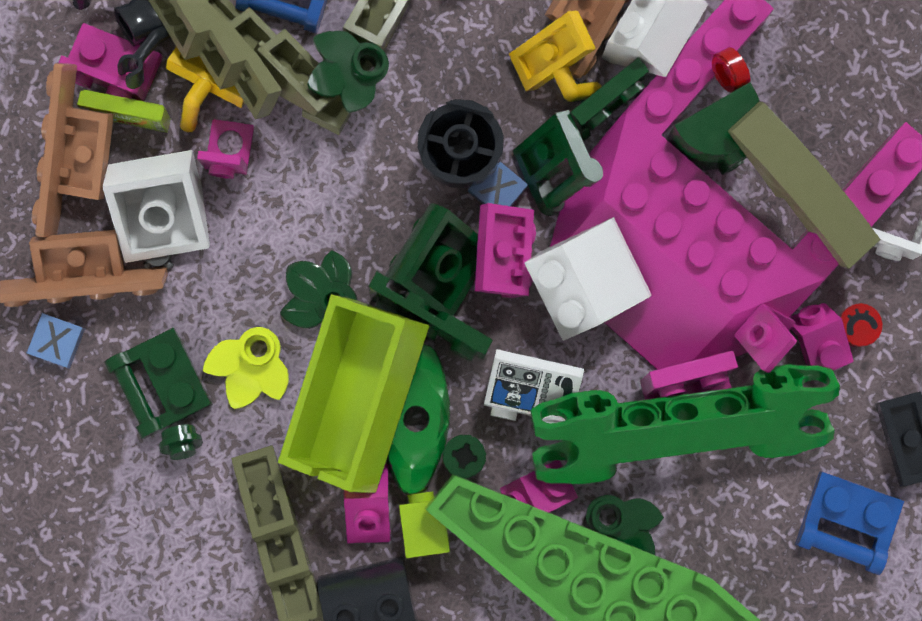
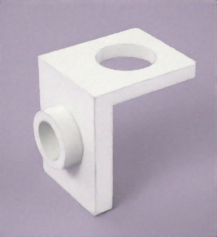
[873,212,922,261]

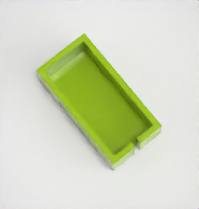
[277,294,429,493]

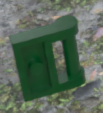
[571,57,649,142]
[512,110,603,216]
[104,327,213,439]

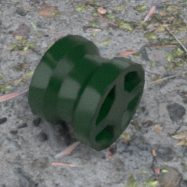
[443,434,486,478]

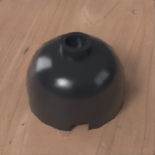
[417,99,504,188]

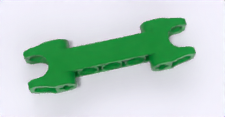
[531,364,840,484]

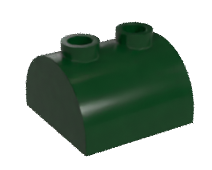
[666,82,759,176]
[385,203,478,316]

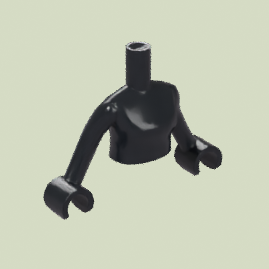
[73,0,171,89]

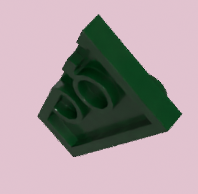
[368,271,493,361]

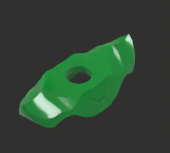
[387,344,450,495]

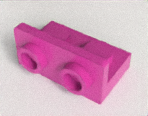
[58,23,163,101]
[475,203,536,298]
[640,351,738,400]

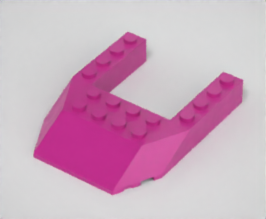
[550,0,922,370]

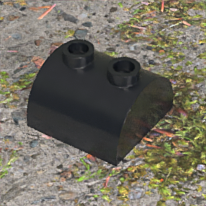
[318,556,418,621]

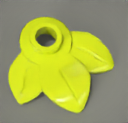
[203,327,289,409]

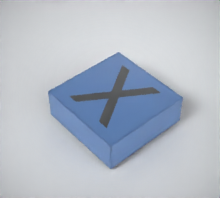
[468,162,528,206]
[27,313,85,369]

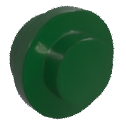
[159,424,203,460]

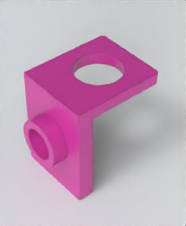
[197,119,254,179]
[734,303,797,373]
[344,464,390,543]

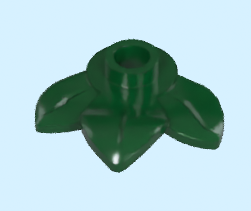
[307,31,389,113]
[280,250,358,329]
[586,495,664,555]

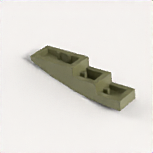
[149,0,282,120]
[207,0,339,116]
[302,0,411,135]
[728,101,881,269]
[231,445,324,621]

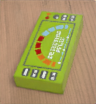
[77,90,171,133]

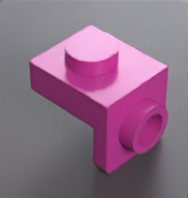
[791,303,854,371]
[500,460,578,513]

